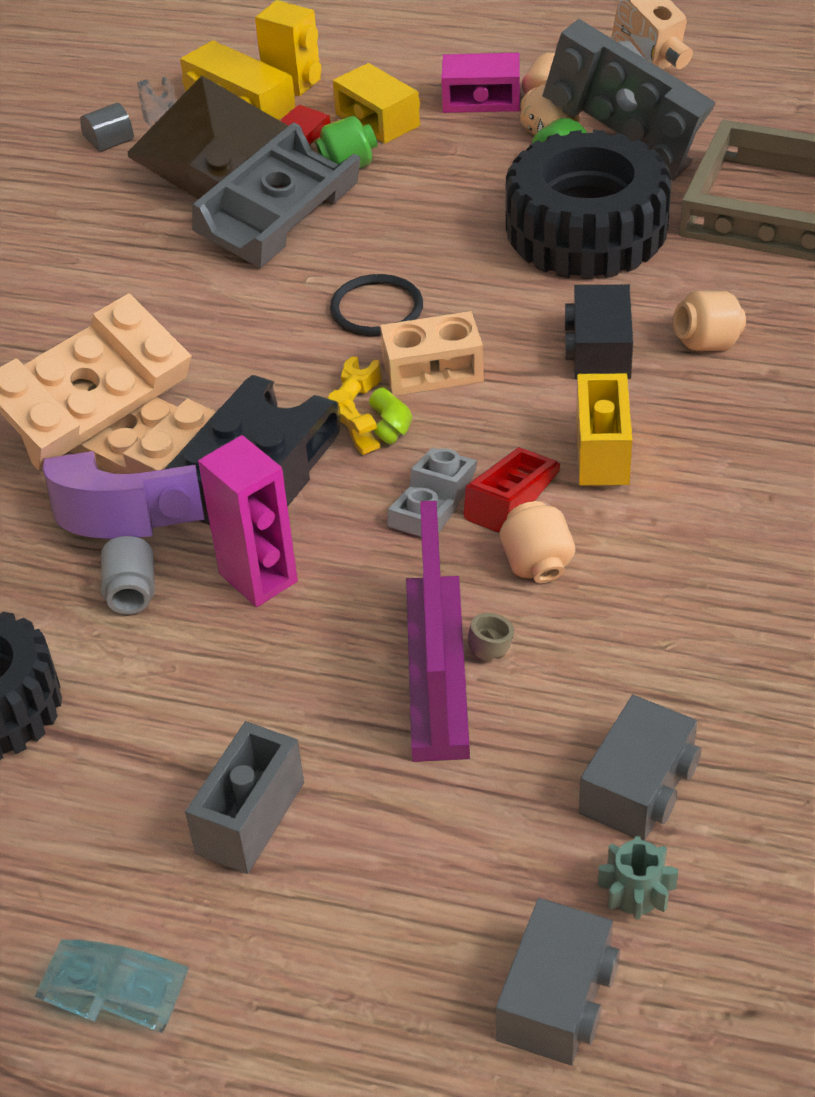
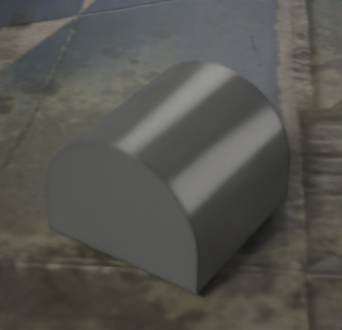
[80,102,134,151]

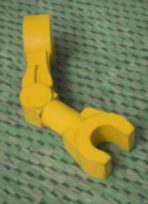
[328,356,382,455]

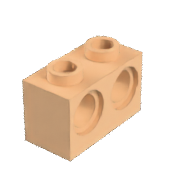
[380,311,484,396]

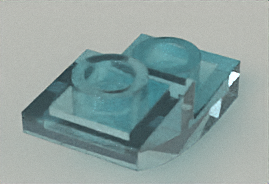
[35,939,189,1033]

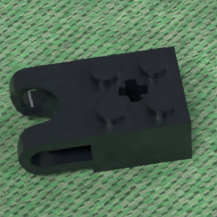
[165,375,340,525]

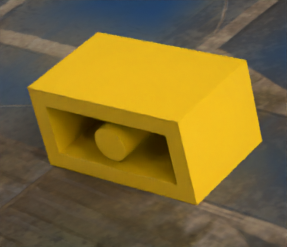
[255,0,321,96]
[333,63,420,144]
[576,373,633,485]

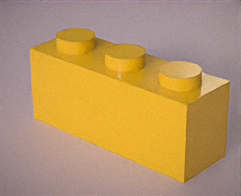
[180,40,296,120]

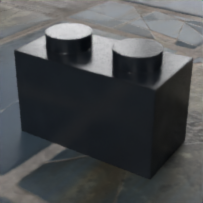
[565,284,633,379]

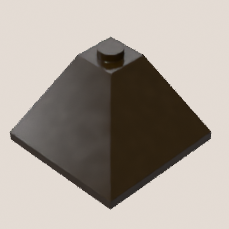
[127,75,288,199]

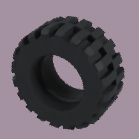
[505,130,672,279]

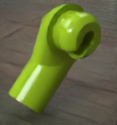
[369,387,412,445]

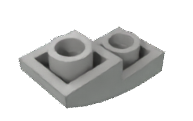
[387,448,477,537]

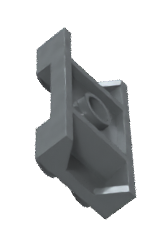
[542,19,716,181]
[192,122,360,268]

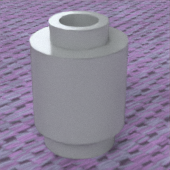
[101,536,155,614]

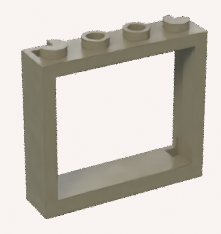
[679,119,815,261]

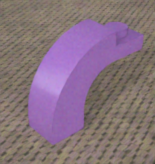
[43,451,204,539]

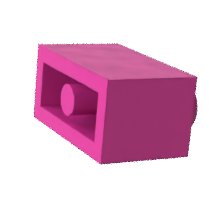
[441,53,520,113]

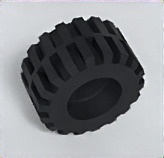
[0,612,62,760]

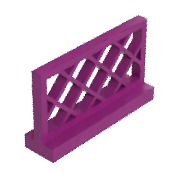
[406,500,470,762]

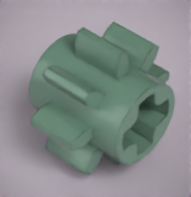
[598,836,678,920]

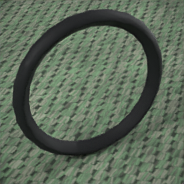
[330,274,423,336]

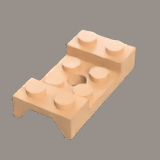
[0,293,192,470]
[69,379,216,474]

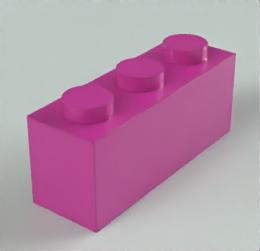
[198,435,298,608]

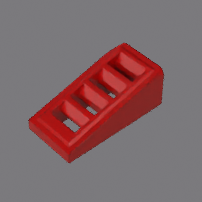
[463,447,560,533]

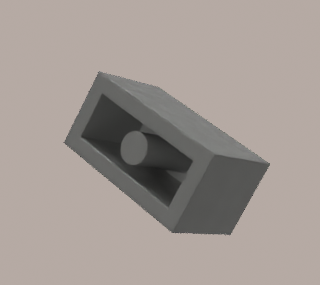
[579,694,702,841]
[185,721,304,874]
[495,897,621,1066]

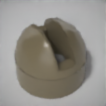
[468,613,514,661]

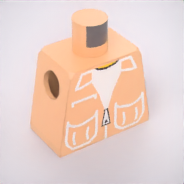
[611,0,693,70]

